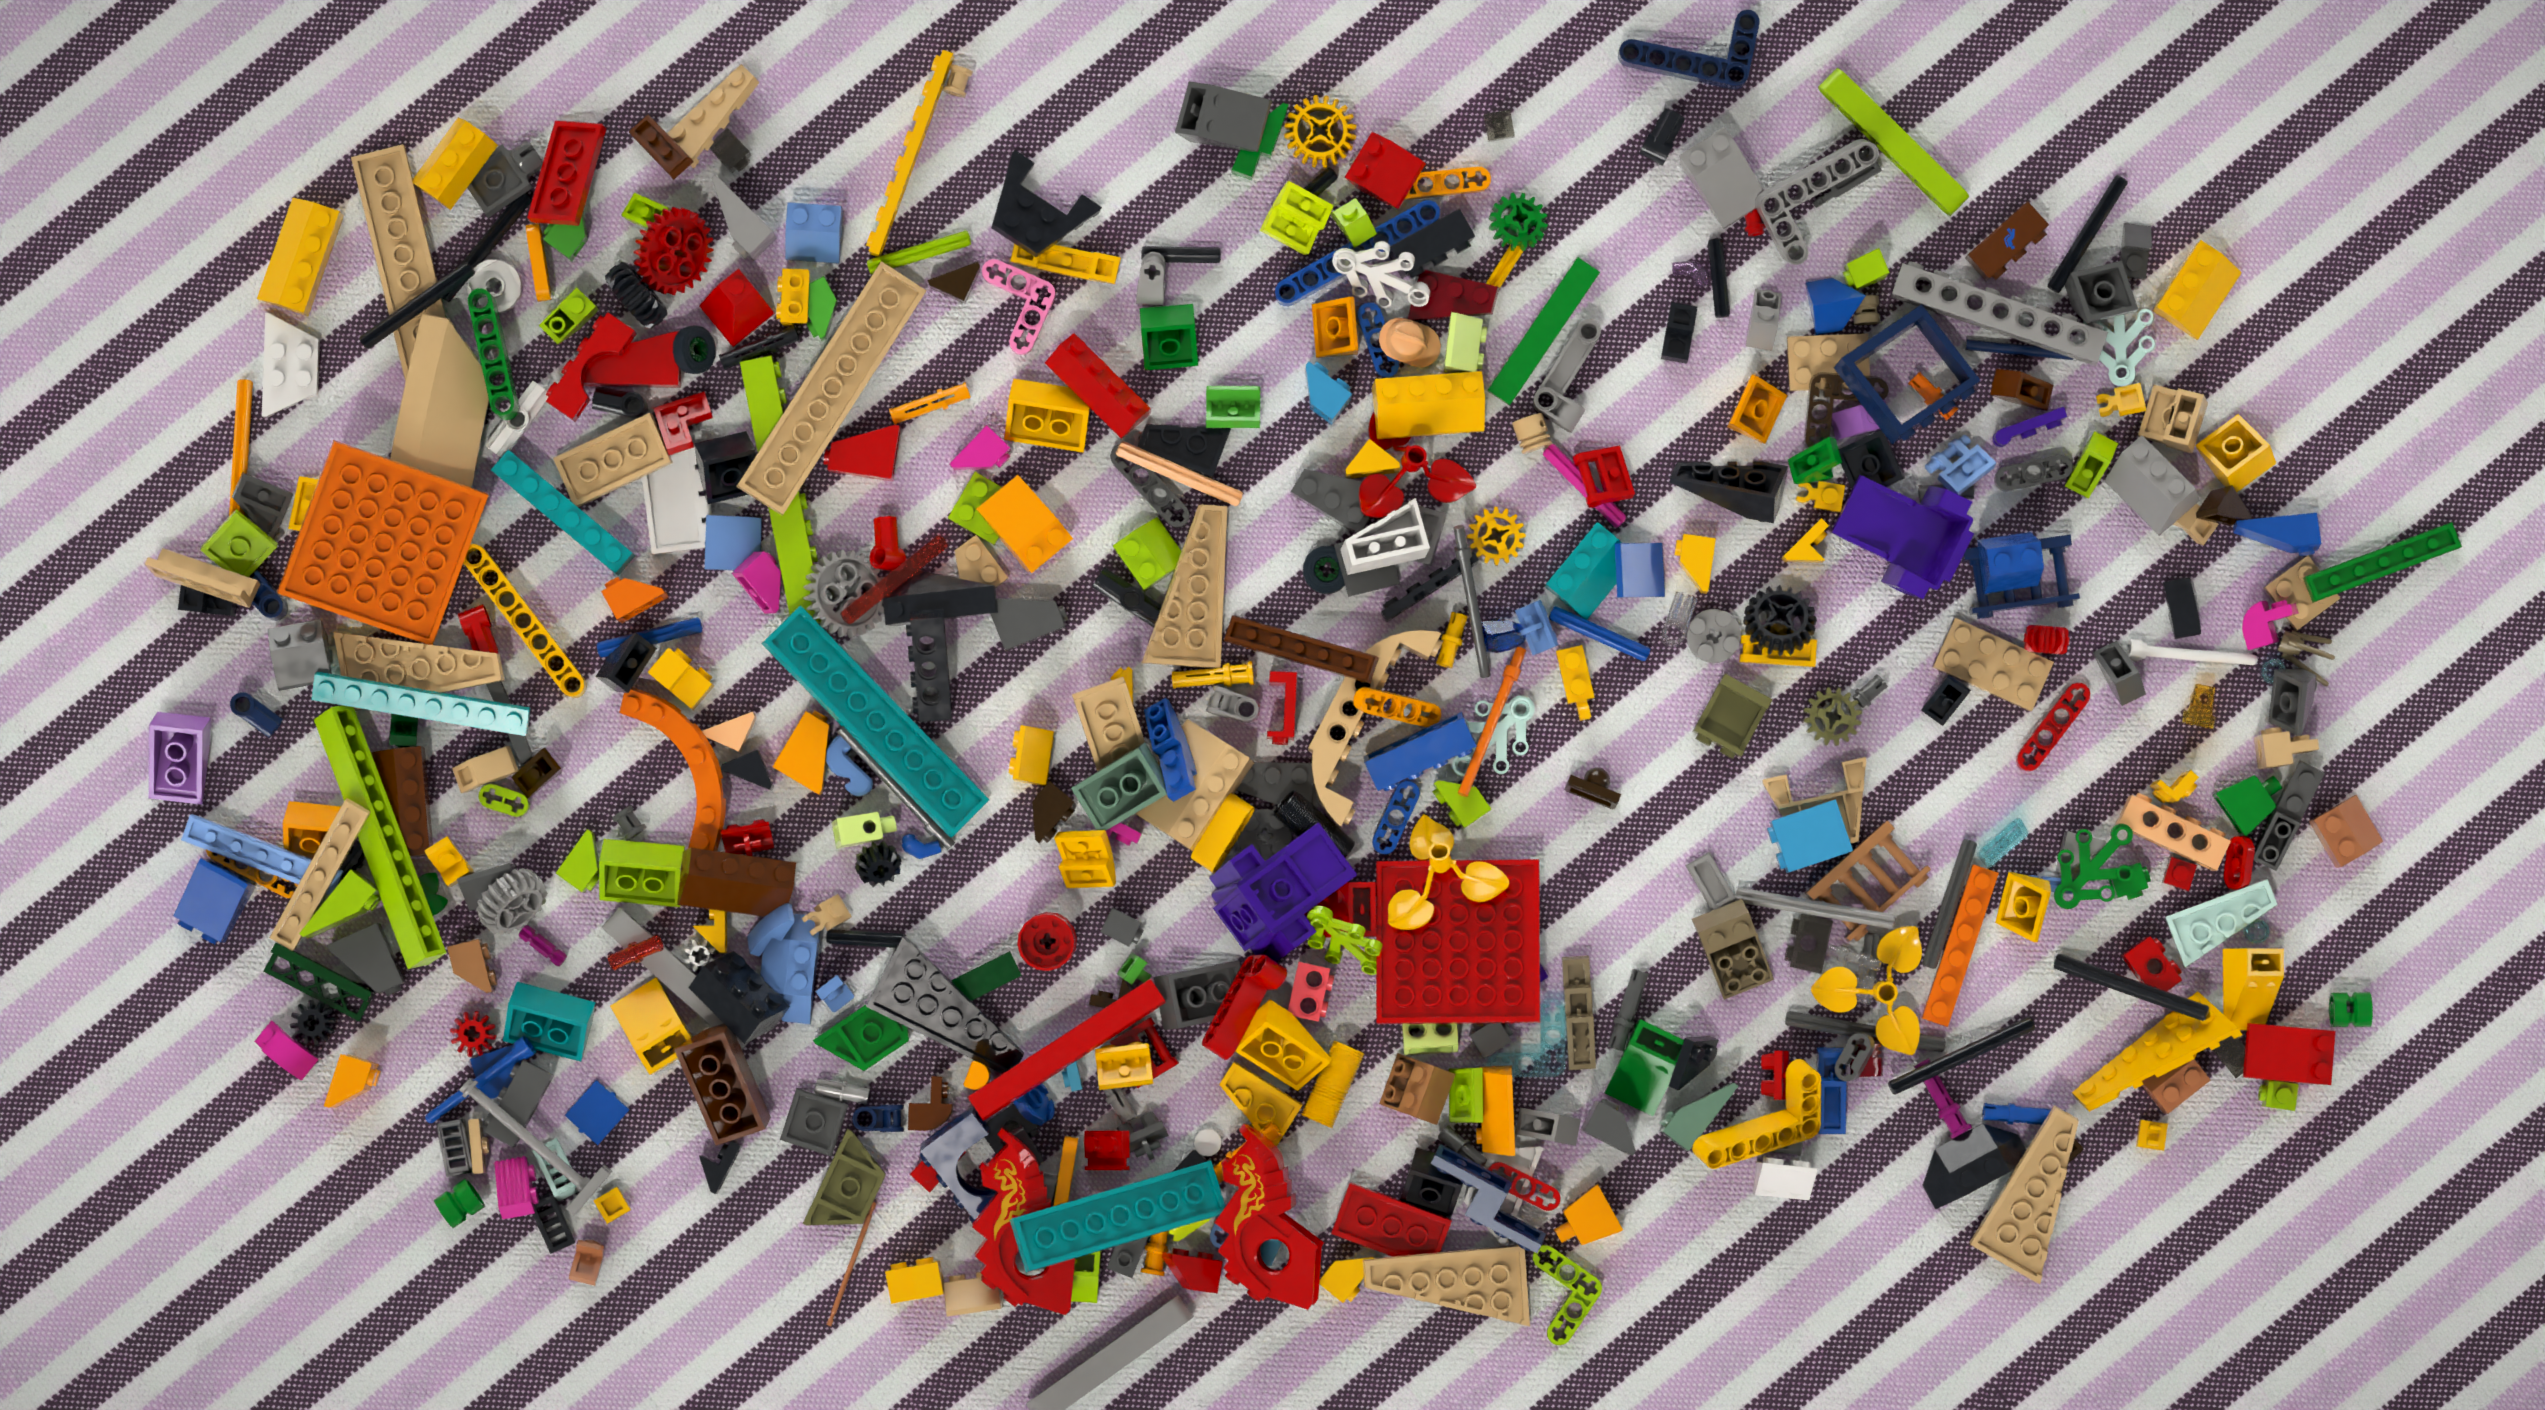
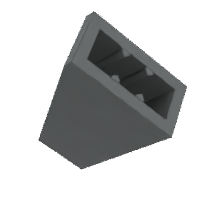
[990,598,1068,652]
[327,923,406,996]

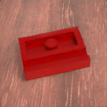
[1084,1131,1130,1170]

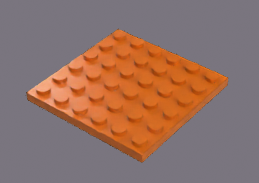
[277,440,489,645]

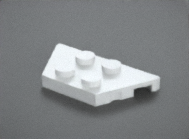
[262,313,320,418]
[1464,1146,1543,1245]

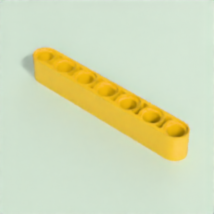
[463,544,587,698]

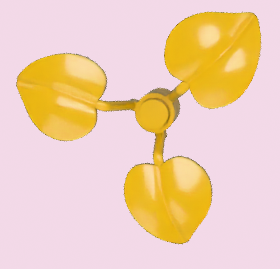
[1388,814,1510,930]
[1811,926,1922,1055]

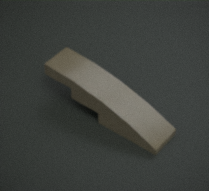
[1562,955,1596,1070]

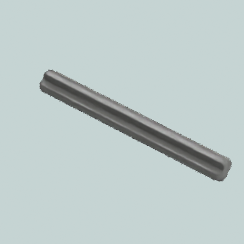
[1922,839,1977,969]

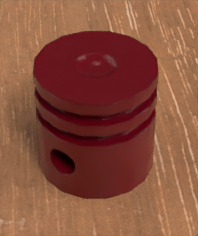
[1850,1044,1883,1077]

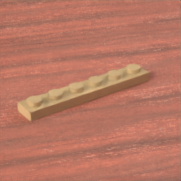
[269,798,371,951]

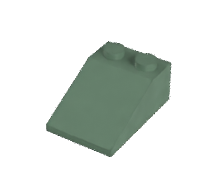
[1071,743,1167,830]
[1659,1083,1738,1151]

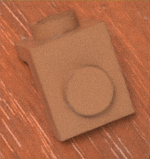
[569,1240,604,1286]

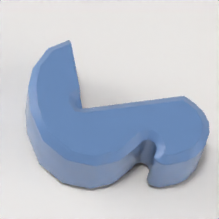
[826,735,873,797]

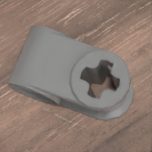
[1136,252,1166,306]
[1206,685,1260,723]

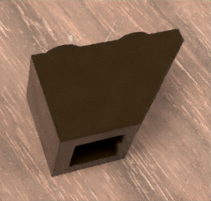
[1032,781,1075,844]

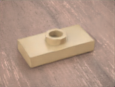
[468,1119,489,1174]

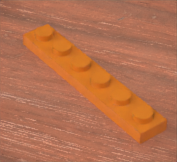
[1921,864,1999,1027]

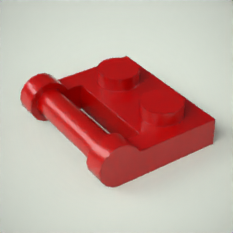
[1573,445,1635,508]
[1110,1017,1179,1088]

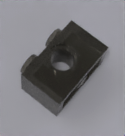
[1784,914,1833,974]

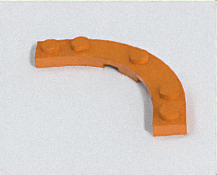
[619,687,726,851]

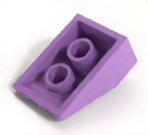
[148,712,211,804]

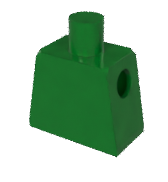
[2212,775,2282,836]

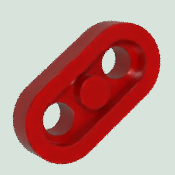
[2224,836,2255,890]

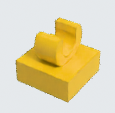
[2136,1120,2168,1151]

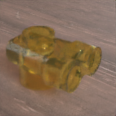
[2182,684,2216,729]

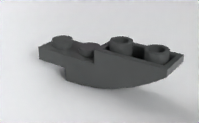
[2254,760,2325,871]

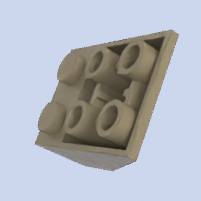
[1692,899,1774,1000]

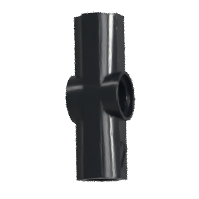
[1092,567,1162,628]

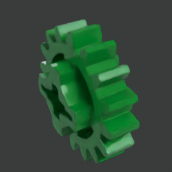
[1489,192,1548,251]

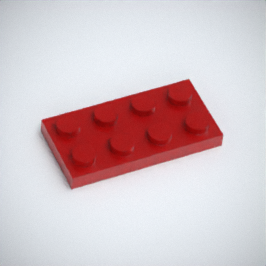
[527,121,607,226]
[1331,1182,1452,1257]

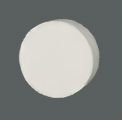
[1194,1129,1221,1156]

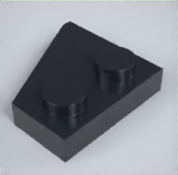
[1669,1036,1719,1090]

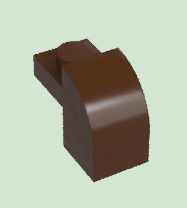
[908,1076,953,1131]

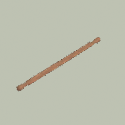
[826,1202,877,1326]

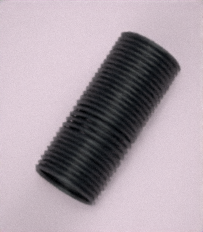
[1273,790,1355,858]

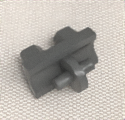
[1117,1112,1169,1160]

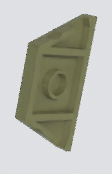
[803,1129,886,1226]

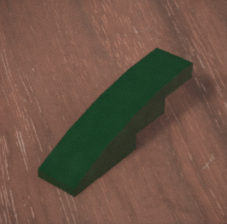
[951,951,1022,1001]

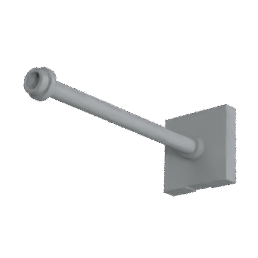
[459,1078,613,1216]

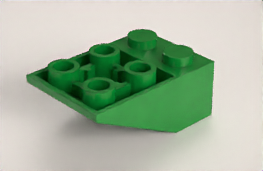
[1604,1019,1684,1116]

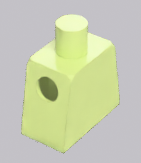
[831,812,897,849]

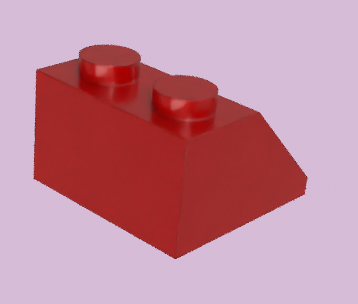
[1345,132,1426,209]

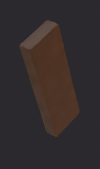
[629,114,694,180]

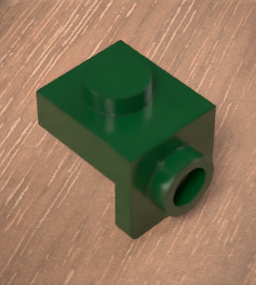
[389,714,418,748]

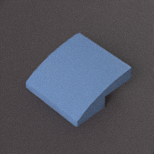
[704,515,762,571]

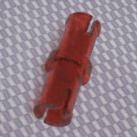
[608,934,664,971]

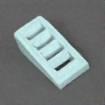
[532,1138,578,1201]

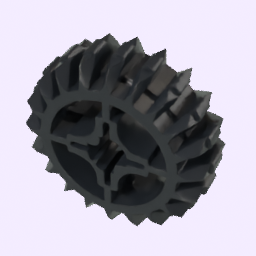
[605,262,668,329]
[1743,585,1817,657]

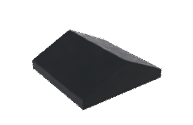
[1839,430,1905,489]

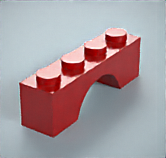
[546,312,637,422]

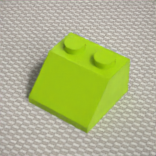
[1113,517,1182,592]

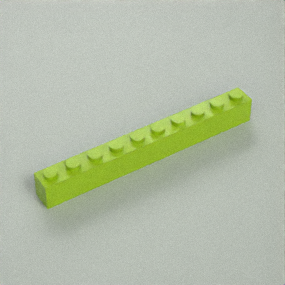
[740,356,822,623]
[314,705,446,969]

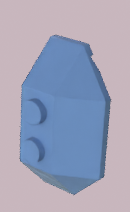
[760,914,821,1024]

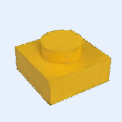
[593,1187,631,1224]

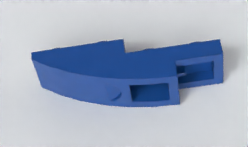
[1144,698,1197,802]

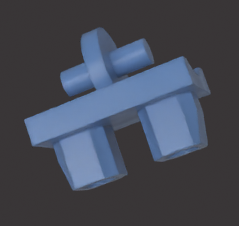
[1515,600,1558,655]

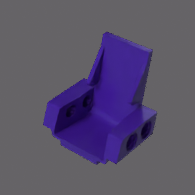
[1830,475,1974,599]
[1209,822,1357,962]

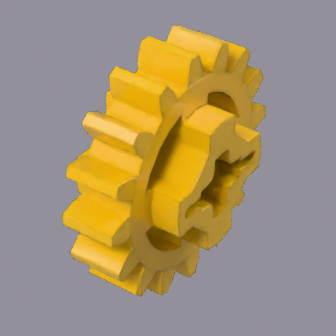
[1467,507,1526,566]

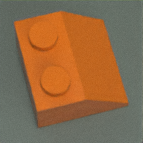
[601,577,669,623]

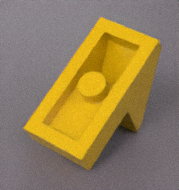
[1781,518,1829,563]
[424,836,474,887]
[693,910,727,953]

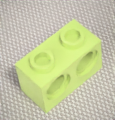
[1402,1024,1458,1055]

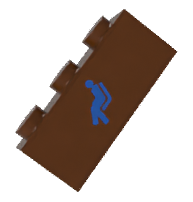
[1965,201,2049,282]

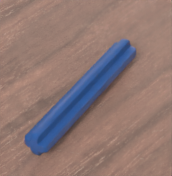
[1549,606,1650,661]
[597,617,703,658]

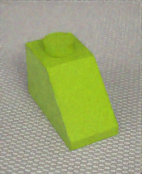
[1330,198,1377,248]
[1842,248,1890,291]
[2065,431,2118,499]
[555,829,599,893]

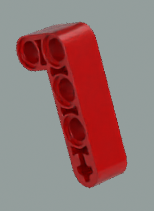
[1202,955,1288,1060]

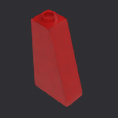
[584,331,681,388]

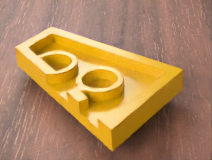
[1219,1061,1303,1146]

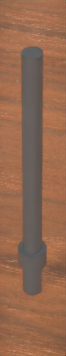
[1453,525,1491,678]
[837,726,955,850]

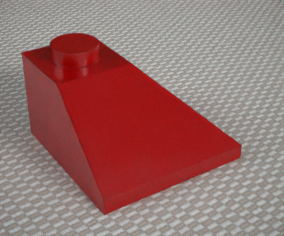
[699,268,775,348]

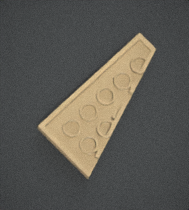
[1969,1105,2079,1284]

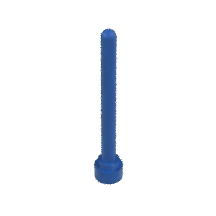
[425,1036,536,1123]

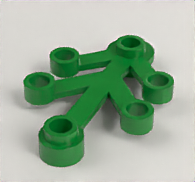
[2054,823,2133,909]

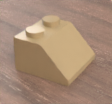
[943,1272,1003,1317]

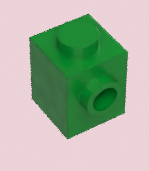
[2108,862,2151,900]

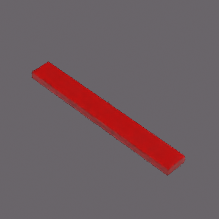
[968,979,1166,1121]

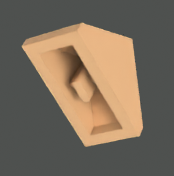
[702,712,757,753]

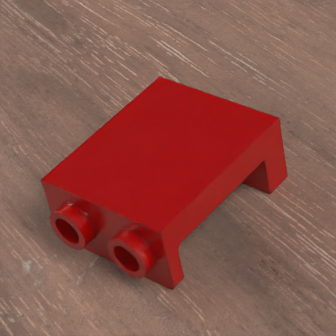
[1267,671,1297,745]

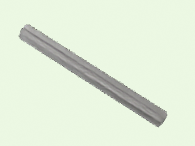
[1735,888,1896,929]

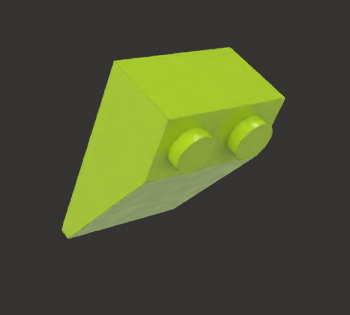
[299,870,382,938]

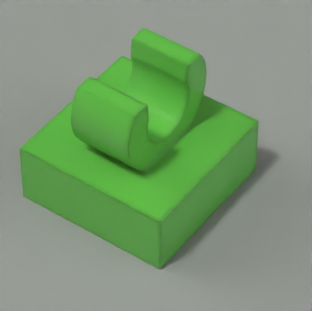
[1117,952,1152,985]

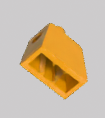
[1554,1184,1623,1245]

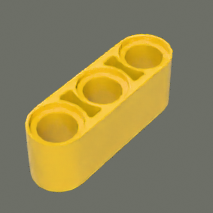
[1191,793,1255,873]

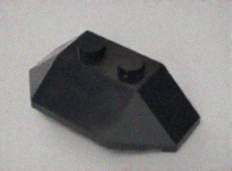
[1922,1123,2026,1209]

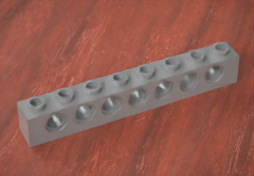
[1891,261,2108,366]

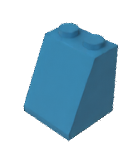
[1767,799,1853,873]

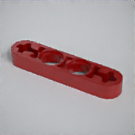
[2016,683,2091,772]

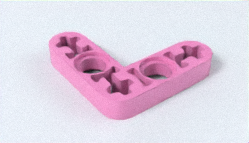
[982,259,1056,355]

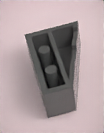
[1290,469,1371,534]

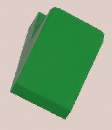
[1787,437,1842,484]

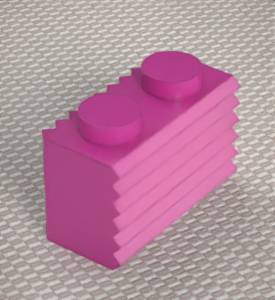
[494,1156,539,1219]

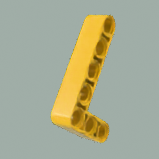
[1692,1059,1821,1169]

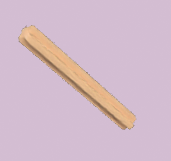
[1116,441,1243,506]

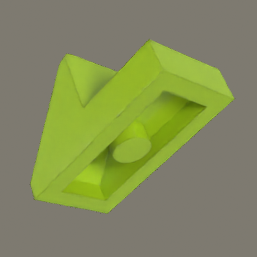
[621,193,671,230]

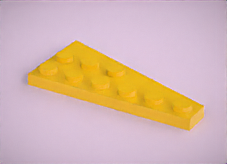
[2072,991,2243,1112]

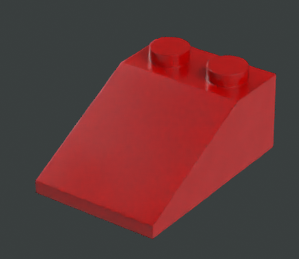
[2243,1023,2336,1085]

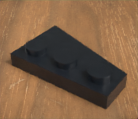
[1138,424,1231,479]

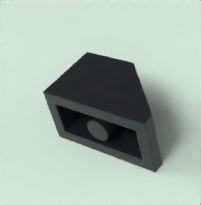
[595,633,657,693]

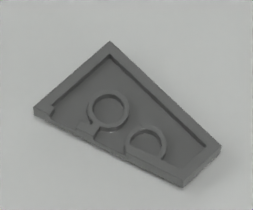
[1236,762,1313,805]

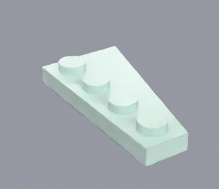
[2165,879,2277,968]

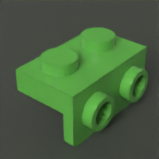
[1206,386,1260,428]

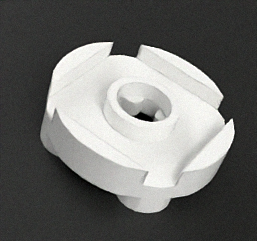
[467,259,522,314]

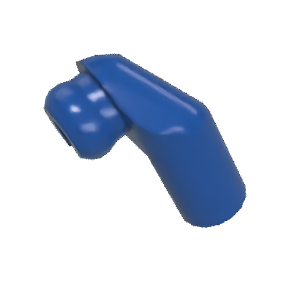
[902,834,942,859]

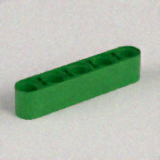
[468,288,519,420]

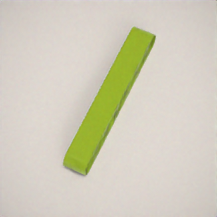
[1818,68,1969,216]

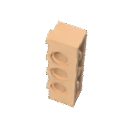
[2115,793,2231,871]

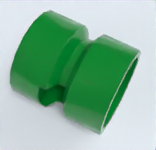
[2329,992,2373,1027]
[434,1178,485,1228]

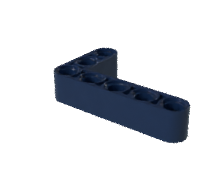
[1618,10,1760,90]

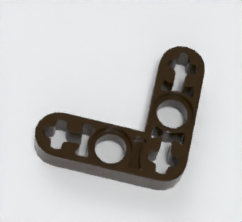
[1804,372,1889,447]

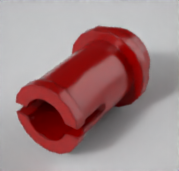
[1744,209,1766,237]

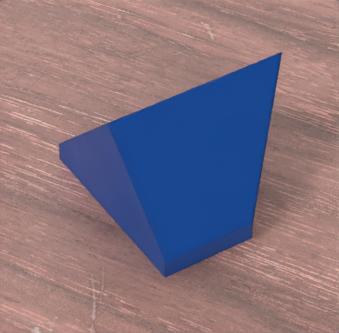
[1805,278,1866,336]

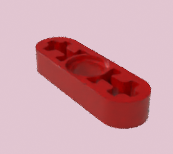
[1488,1162,1561,1211]

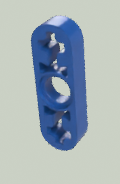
[1357,302,1399,378]
[1372,781,1420,855]

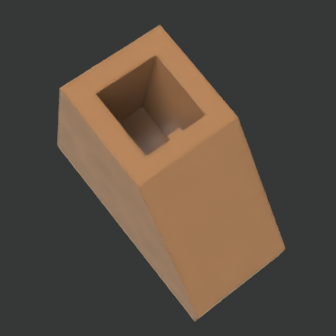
[447,939,498,993]

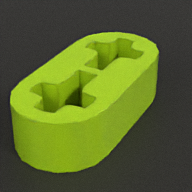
[478,784,530,817]

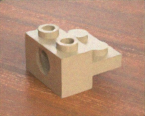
[2138,385,2208,454]
[2254,727,2319,769]

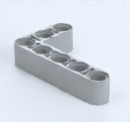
[1755,139,1879,265]

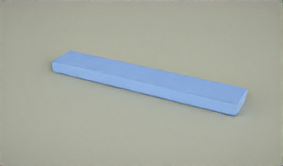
[181,814,344,896]

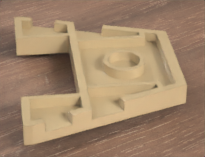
[1762,757,1866,843]

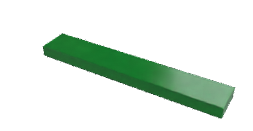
[1487,257,1600,406]
[2303,522,2462,603]

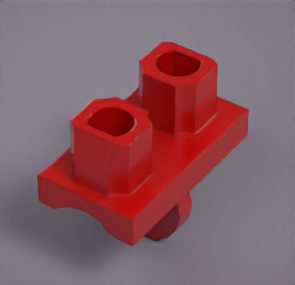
[721,819,774,856]
[1761,1051,1791,1100]

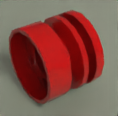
[1017,912,1077,971]

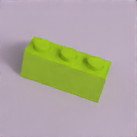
[599,839,685,907]

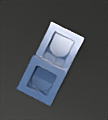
[747,903,795,957]

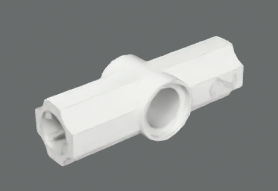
[484,381,548,458]

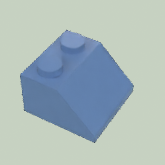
[785,202,843,264]

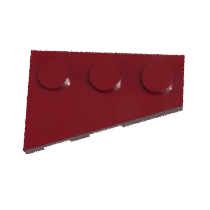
[1407,269,1499,322]

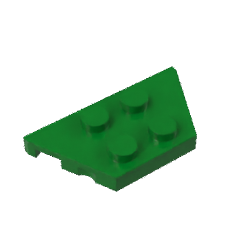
[813,1005,909,1071]

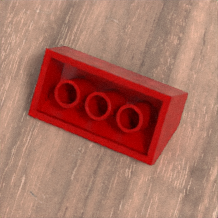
[1045,333,1151,439]

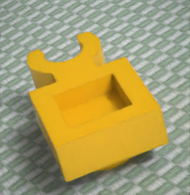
[2096,383,2146,417]
[1796,481,1845,513]

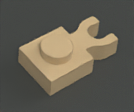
[802,894,852,936]

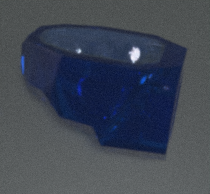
[1481,618,1526,653]

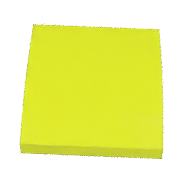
[1260,181,1334,255]

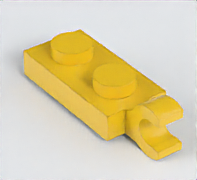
[1556,645,1595,721]

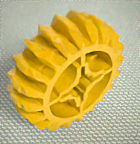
[1284,95,1356,168]

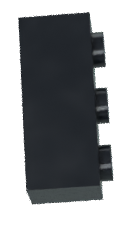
[1389,208,1475,279]

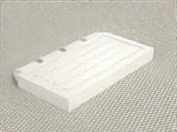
[642,446,712,555]

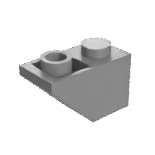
[1746,289,1782,351]

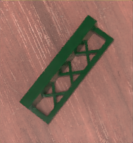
[263,942,375,1022]

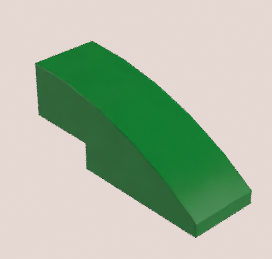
[1231,103,1289,181]

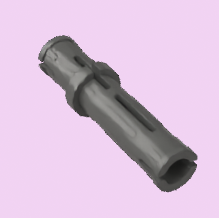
[1607,969,1649,1052]

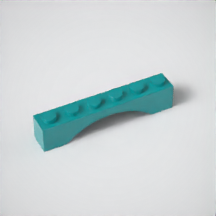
[491,450,636,576]

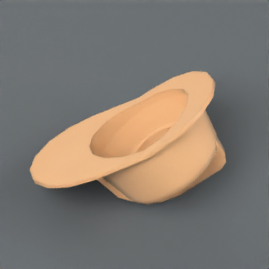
[1379,318,1441,368]

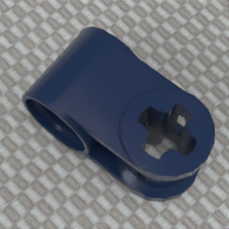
[252,570,288,621]
[852,1105,904,1132]

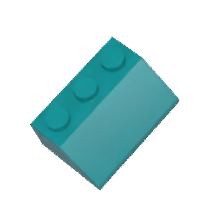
[1544,522,1622,620]
[503,982,596,1062]

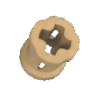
[942,64,973,98]

